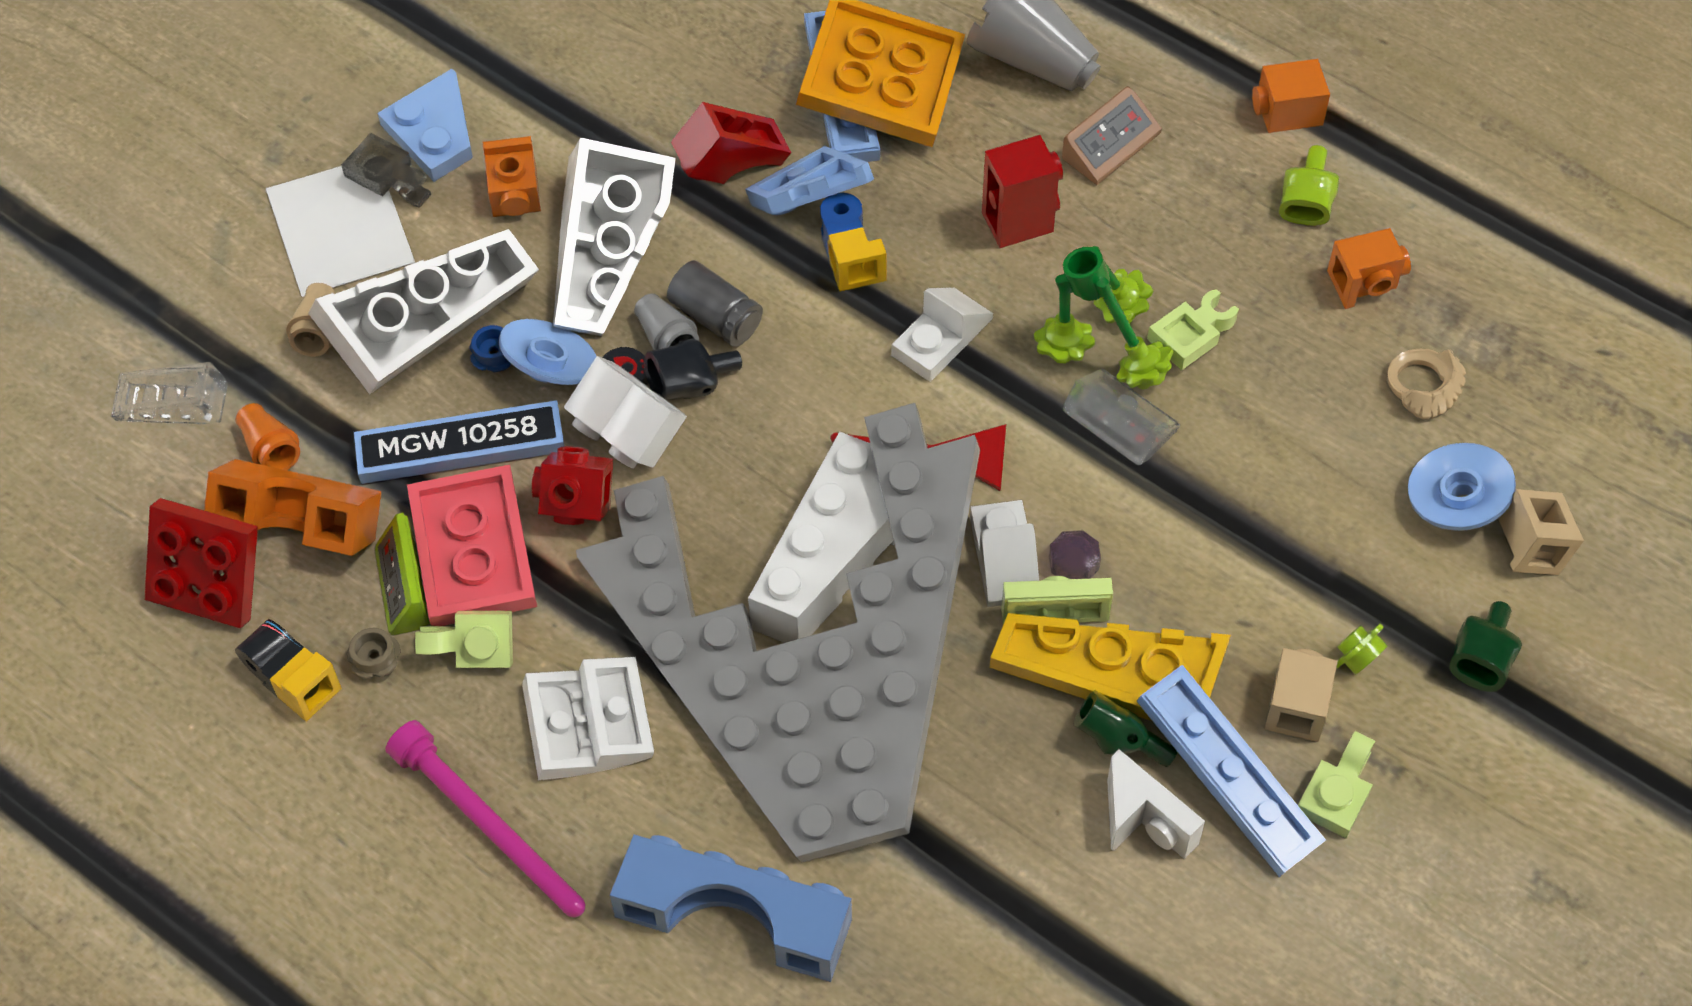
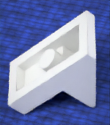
[891,288,993,382]
[970,500,1039,607]
[1107,749,1205,859]

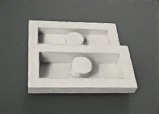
[522,657,654,780]

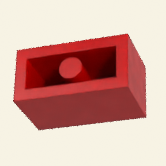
[982,135,1063,248]

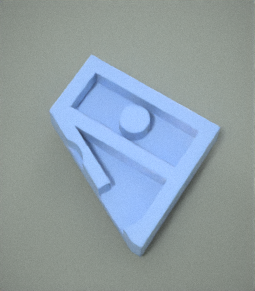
[745,146,874,215]

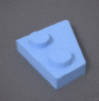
[377,69,473,182]

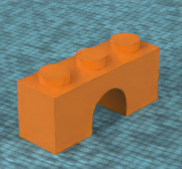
[204,459,382,556]

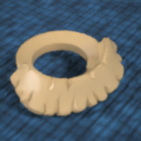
[1387,348,1466,419]

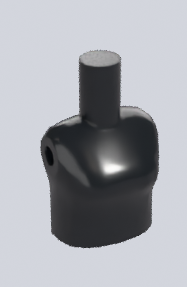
[644,339,742,400]

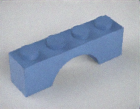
[610,834,852,982]

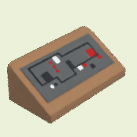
[1062,86,1162,185]

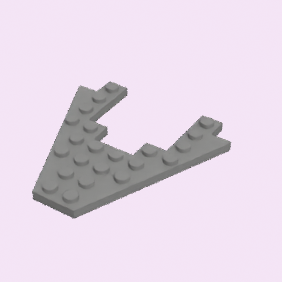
[576,403,980,863]

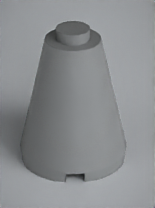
[967,0,1101,91]

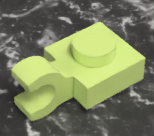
[415,611,513,668]
[1298,731,1375,839]

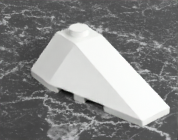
[553,138,675,336]

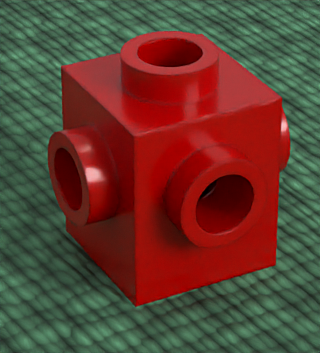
[531,446,614,525]

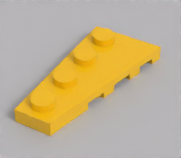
[989,613,1231,721]

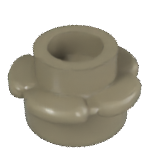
[347,628,401,679]

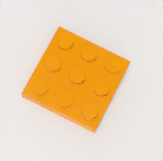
[796,0,965,147]

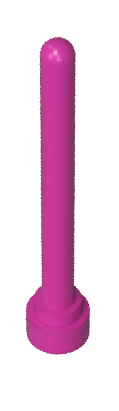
[385,720,586,918]

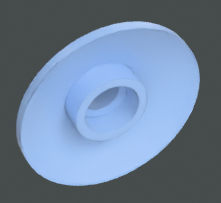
[499,319,597,385]
[1408,443,1516,531]

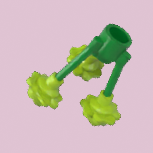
[1034,246,1174,390]

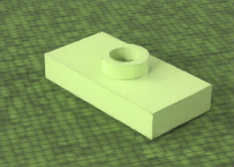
[1001,576,1113,624]

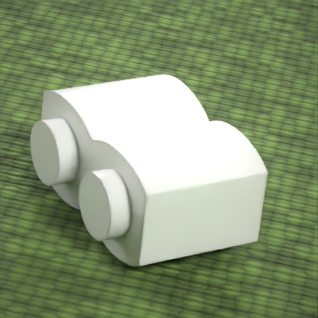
[564,356,687,468]

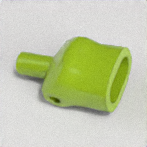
[1279,145,1339,226]

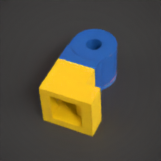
[820,192,887,292]

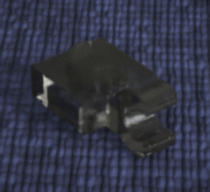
[341,133,431,207]

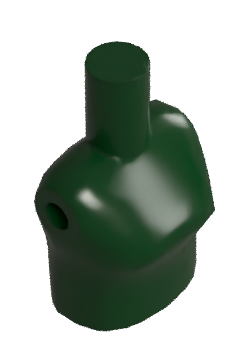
[1449,601,1522,692]
[1074,690,1177,767]

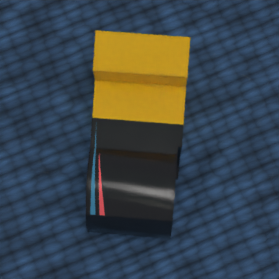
[235,619,342,722]

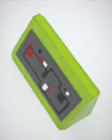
[375,512,430,635]

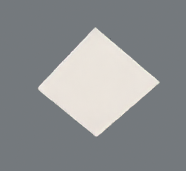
[266,156,415,297]

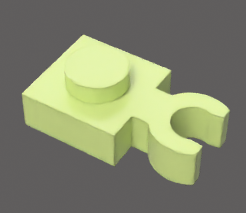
[1147,289,1239,370]

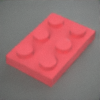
[407,464,537,626]

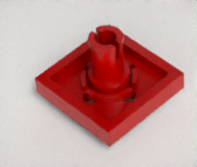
[144,498,258,629]

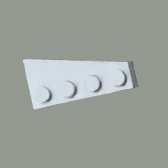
[748,432,895,643]

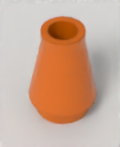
[235,403,300,470]

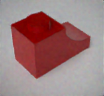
[671,102,791,184]

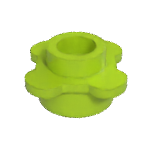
[1336,623,1388,675]

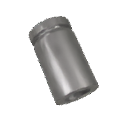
[667,260,763,347]

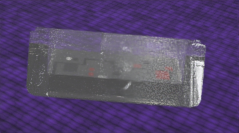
[1063,369,1180,465]

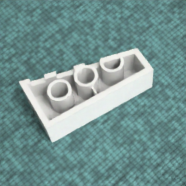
[308,229,539,394]

